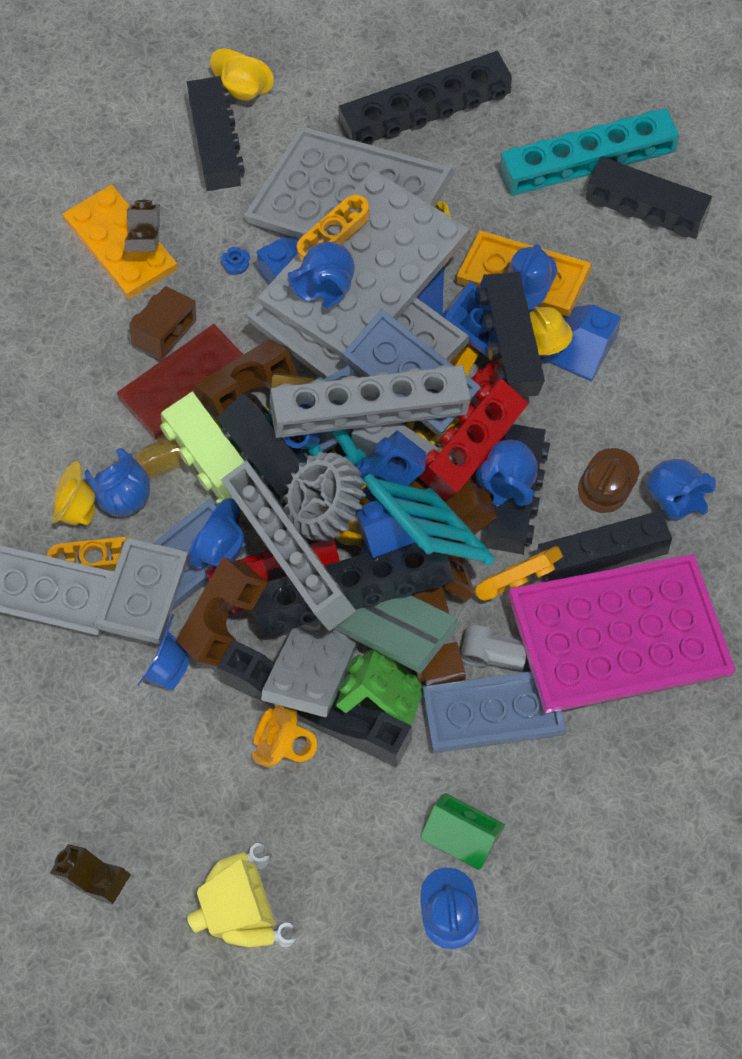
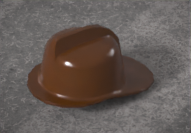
[578,448,640,513]

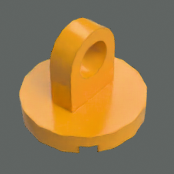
[252,704,318,768]

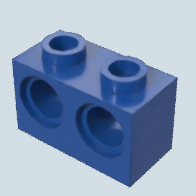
[355,430,426,502]

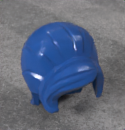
[287,241,355,309]
[475,439,538,507]
[85,448,150,516]
[648,459,716,521]

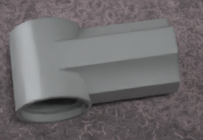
[461,625,526,671]

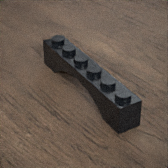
[217,639,412,768]

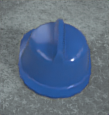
[505,244,557,311]
[189,498,244,568]
[137,614,189,690]
[421,867,479,949]

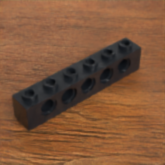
[338,51,512,145]
[254,536,455,636]

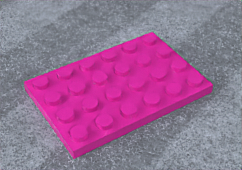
[508,554,736,714]

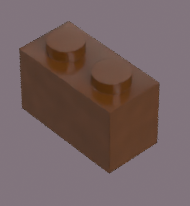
[129,286,196,360]

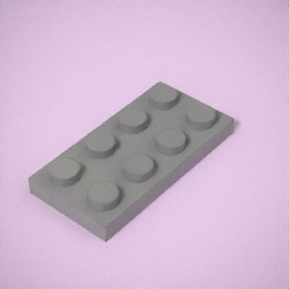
[0,545,114,636]
[261,621,359,717]

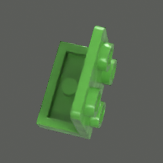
[336,649,423,725]

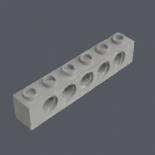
[270,365,471,438]
[221,460,356,631]

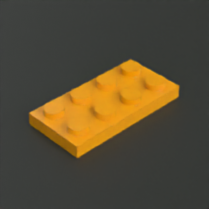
[62,184,178,300]
[456,230,592,317]

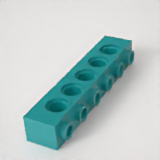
[500,108,679,196]

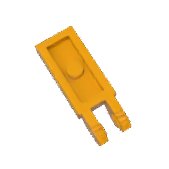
[475,546,563,601]

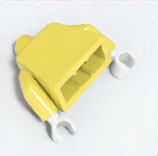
[187,843,296,948]

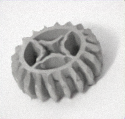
[282,452,366,541]

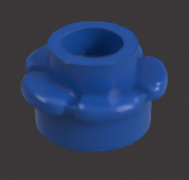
[221,247,250,275]

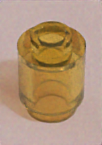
[134,438,182,478]

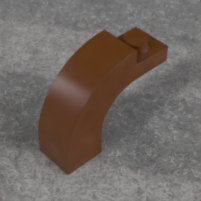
[433,481,498,601]

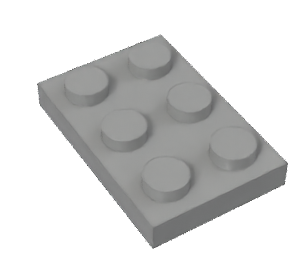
[96,537,189,644]

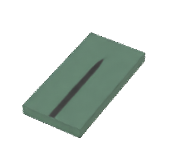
[320,595,459,673]

